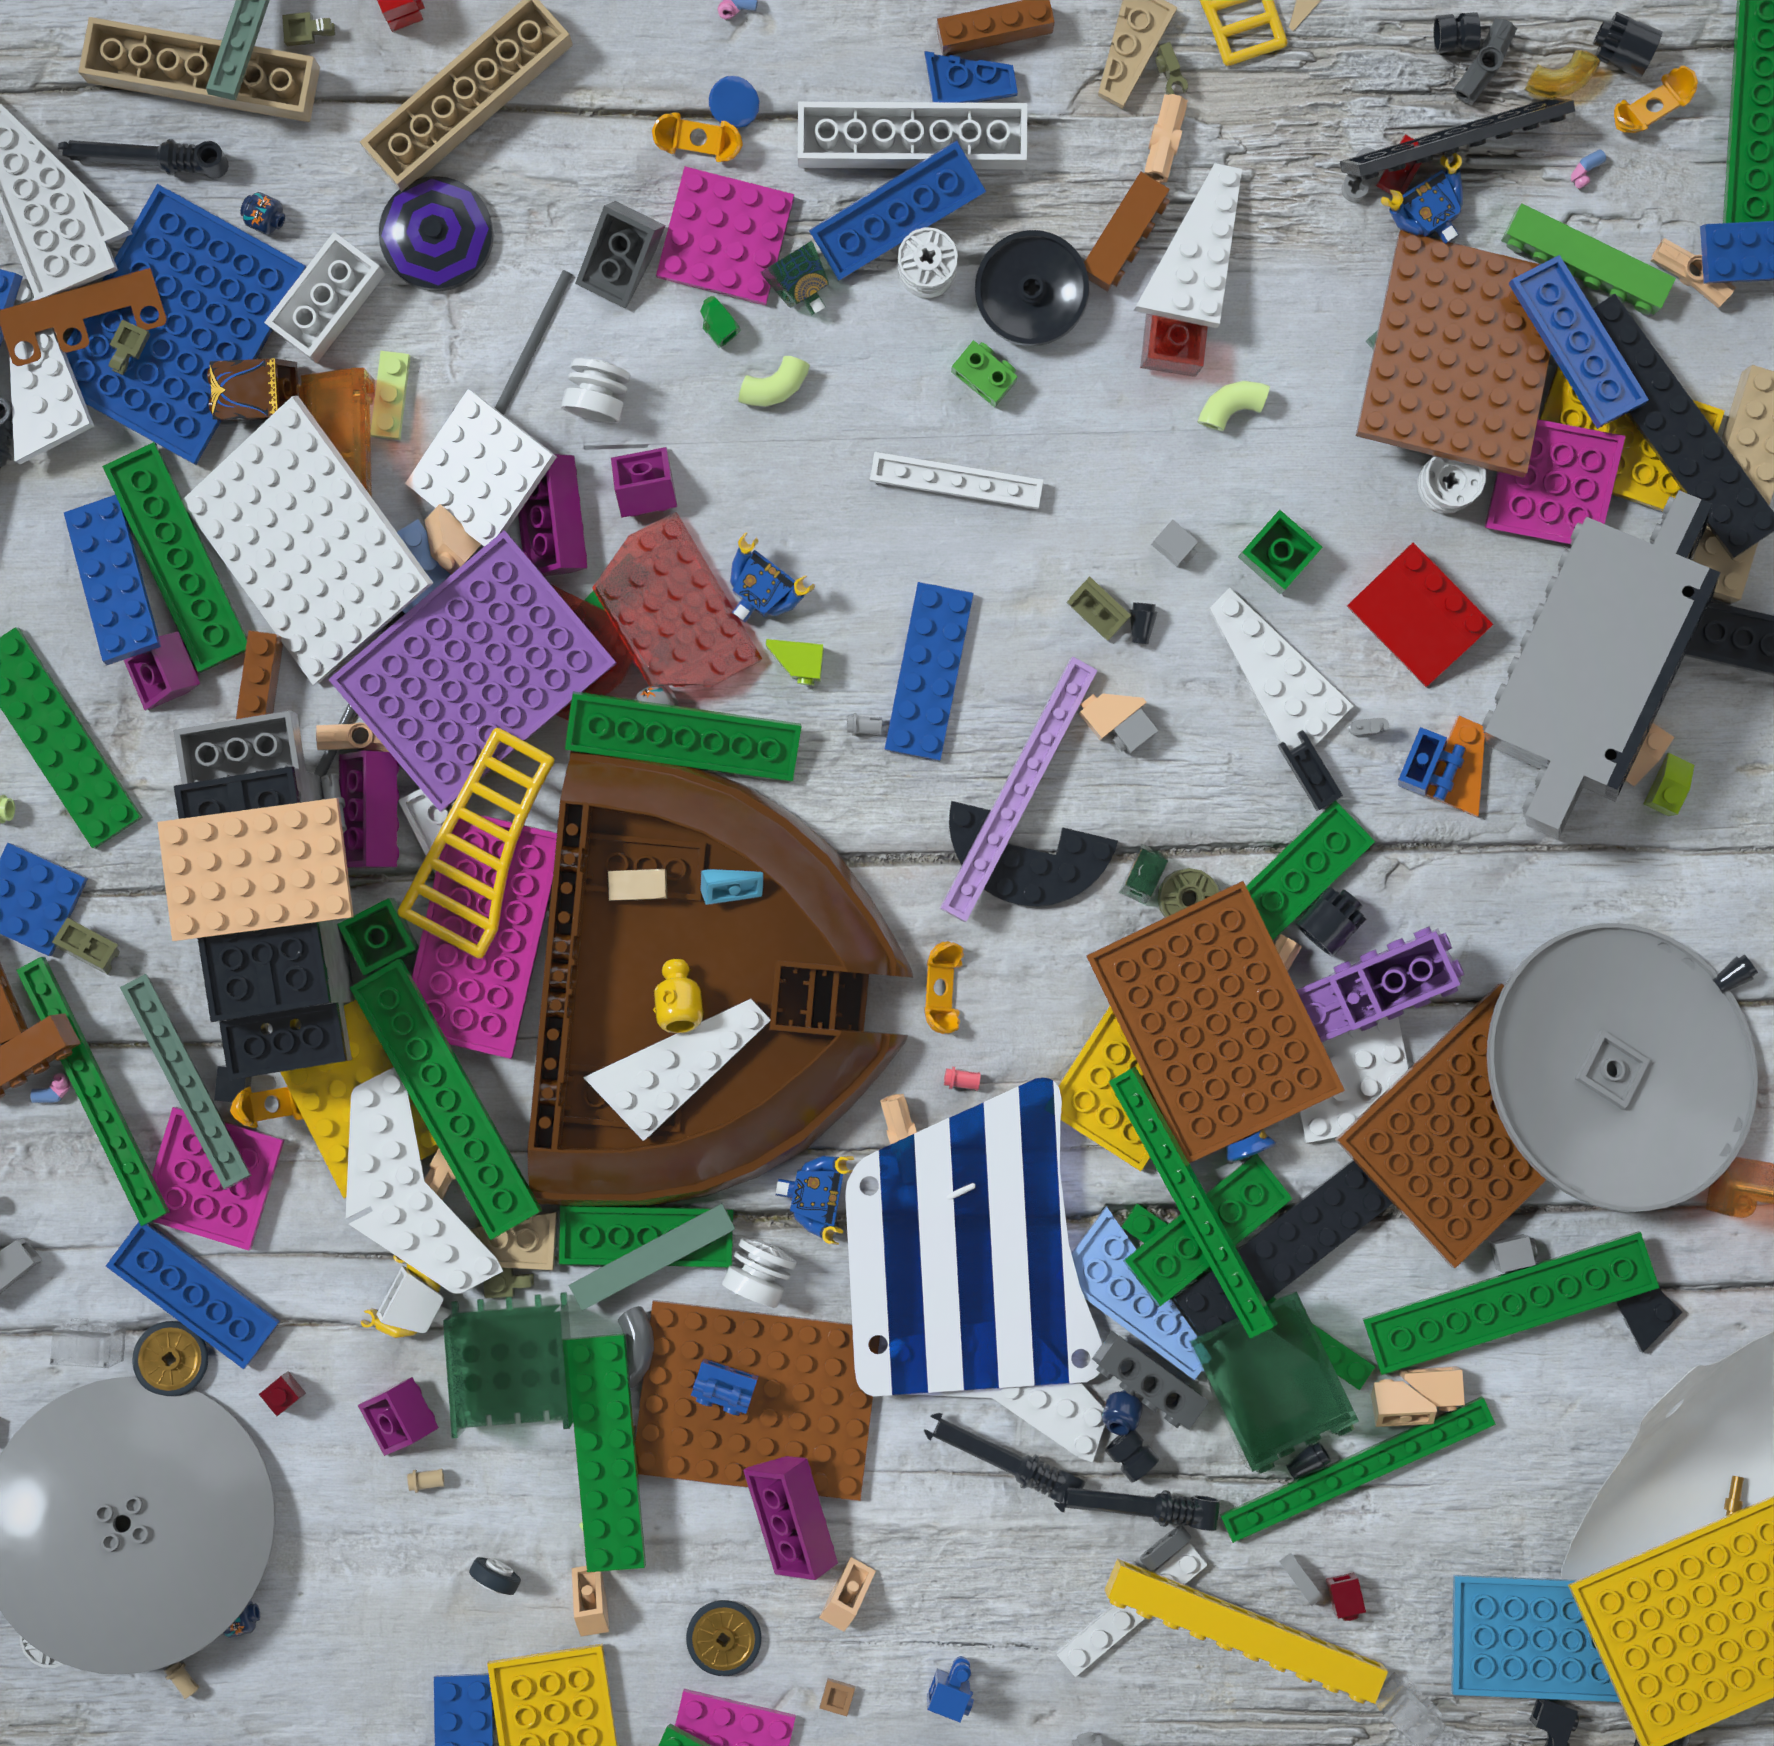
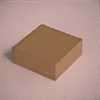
[819,1678,855,1717]

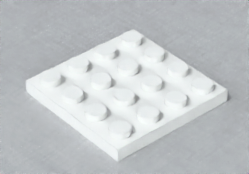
[405,390,557,547]
[1299,1016,1409,1143]

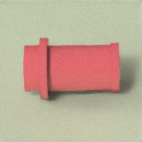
[944,1066,981,1091]

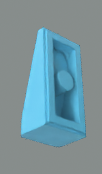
[701,869,763,905]

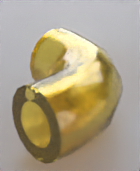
[1524,50,1601,99]

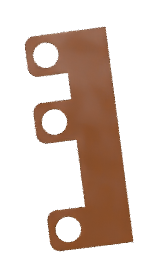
[0,268,166,366]

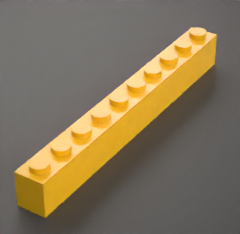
[1104,1558,1388,1704]

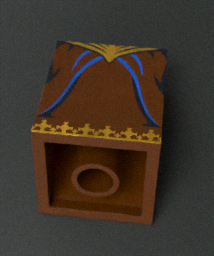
[207,358,299,421]

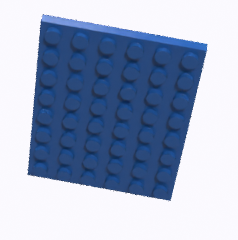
[65,184,306,465]

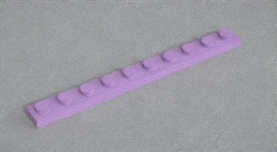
[939,657,1098,922]

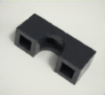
[1530,1699,1579,1746]

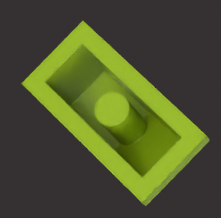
[766,639,824,686]
[1643,753,1695,817]

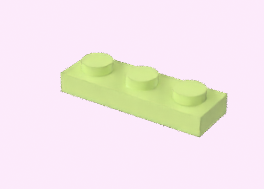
[370,351,411,440]

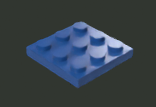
[0,843,88,956]

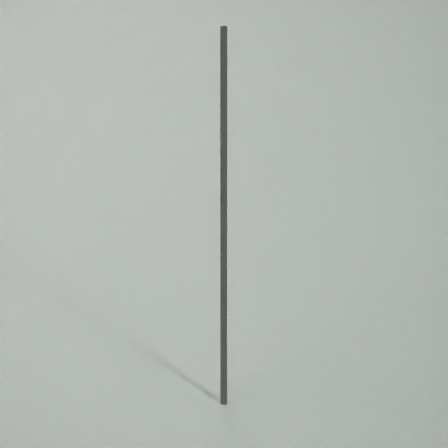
[314,270,573,784]

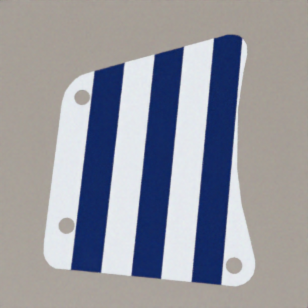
[845,1077,1102,1396]

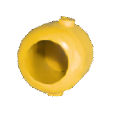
[653,959,703,1033]

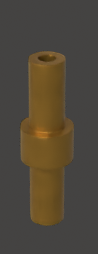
[1724,1475,1744,1516]

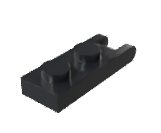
[1278,730,1343,811]

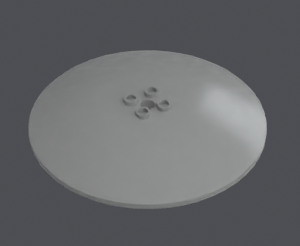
[1487,923,1758,1212]
[0,1376,275,1675]

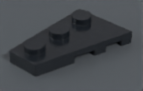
[1616,1288,1683,1353]

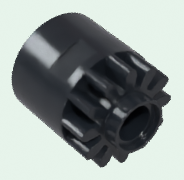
[1593,12,1663,78]
[1296,887,1367,957]

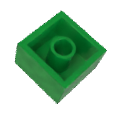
[1238,509,1323,594]
[337,898,419,976]

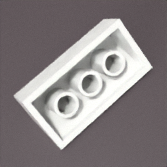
[264,232,385,364]

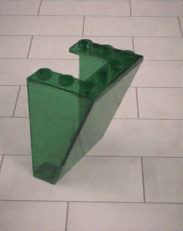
[1189,1291,1359,1474]

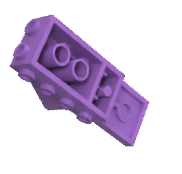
[1296,926,1465,1042]

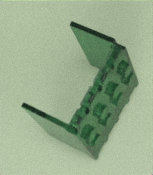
[443,1292,573,1438]

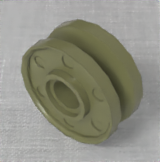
[1157,868,1219,917]

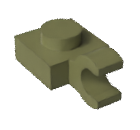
[282,12,335,46]
[1155,42,1188,95]
[108,320,151,375]
[483,1268,534,1298]

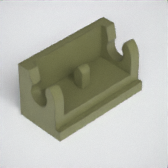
[1066,576,1131,641]
[52,918,120,975]

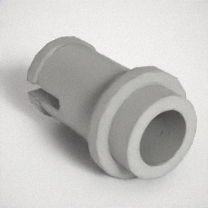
[847,713,882,736]

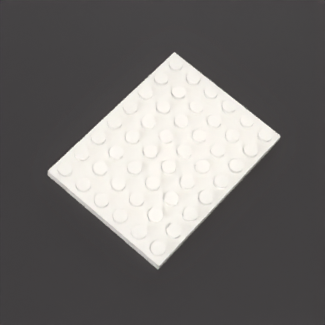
[182,396,433,685]

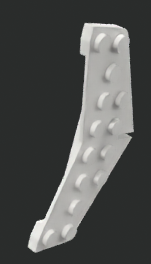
[346,1067,503,1294]
[889,1319,1105,1462]

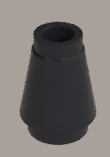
[1129,602,1158,644]
[1712,954,1758,994]
[1286,1442,1331,1480]

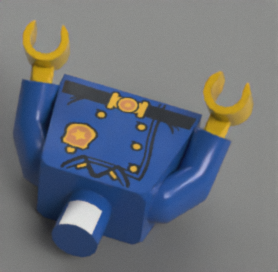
[1381,153,1463,244]
[730,532,815,623]
[775,1156,854,1245]

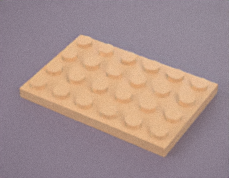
[157,798,354,941]

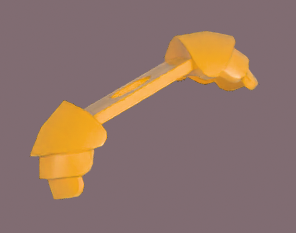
[1614,66,1698,133]
[652,112,743,162]
[924,941,964,1034]
[230,1087,303,1128]

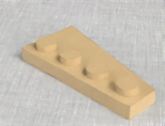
[1098,0,1177,109]
[470,1212,557,1270]

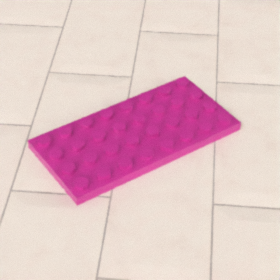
[412,809,557,1059]

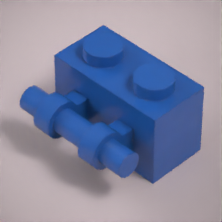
[1398,727,1466,801]
[691,1359,758,1416]
[927,1656,974,1723]

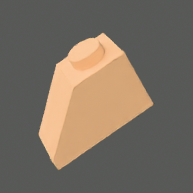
[424,504,482,575]
[1079,693,1146,740]
[1626,723,1675,786]
[1399,1366,1465,1411]
[1371,1379,1437,1427]
[819,1557,876,1632]
[572,1566,609,1637]

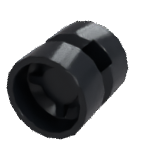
[1433,12,1481,53]
[1105,1430,1159,1483]

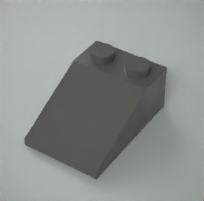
[575,201,666,308]

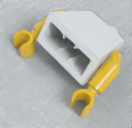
[360,1255,452,1338]

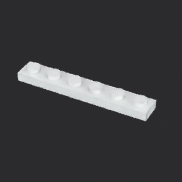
[870,452,1043,509]
[1056,1542,1207,1677]

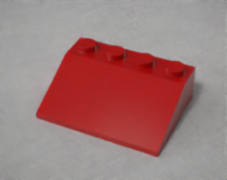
[1347,542,1494,687]

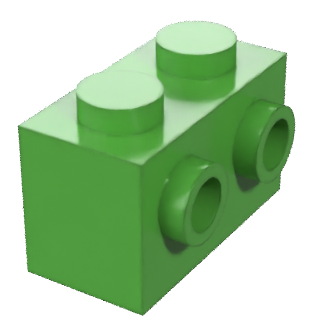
[951,340,1018,408]

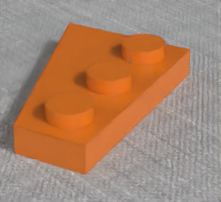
[1426,716,1485,817]

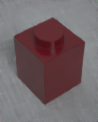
[259,1371,306,1417]
[1326,1572,1366,1621]

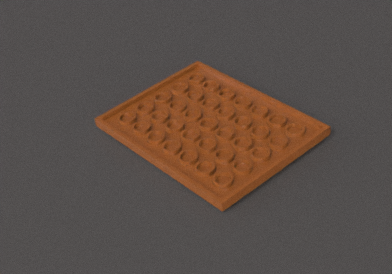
[1355,230,1550,478]
[1086,881,1345,1163]
[1335,983,1546,1268]
[635,1300,880,1501]

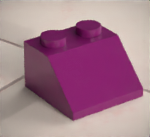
[611,447,677,518]
[124,632,200,711]
[358,1377,439,1456]

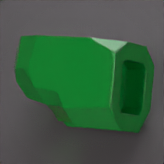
[700,296,741,348]

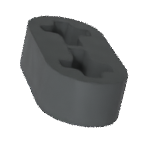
[1140,1525,1191,1571]

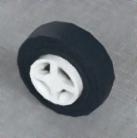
[469,1557,521,1595]

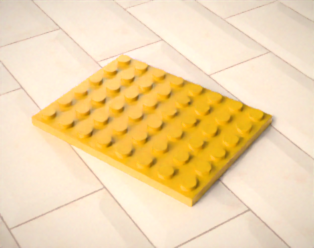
[1568,1496,1774,1746]

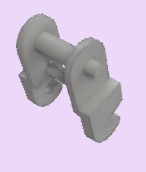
[1348,718,1389,736]

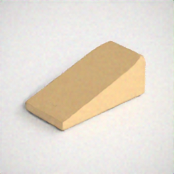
[608,869,667,900]

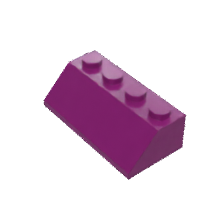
[518,454,588,577]
[339,751,399,868]
[743,1456,838,1580]

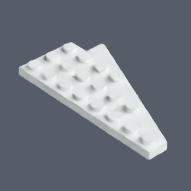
[0,103,132,300]

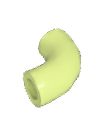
[738,356,810,407]
[1197,381,1270,431]

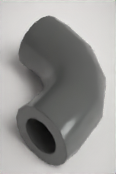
[618,1306,654,1388]

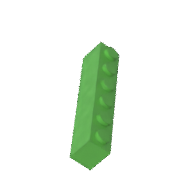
[1501,203,1676,315]

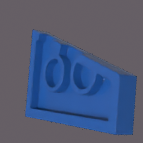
[924,51,1018,103]

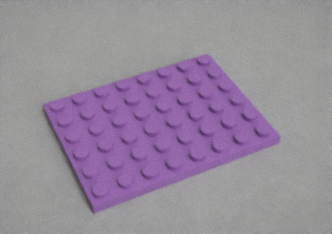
[328,530,617,812]

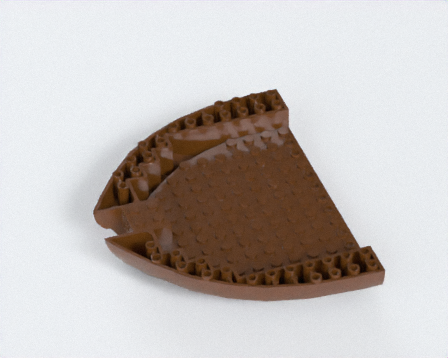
[528,751,913,1207]

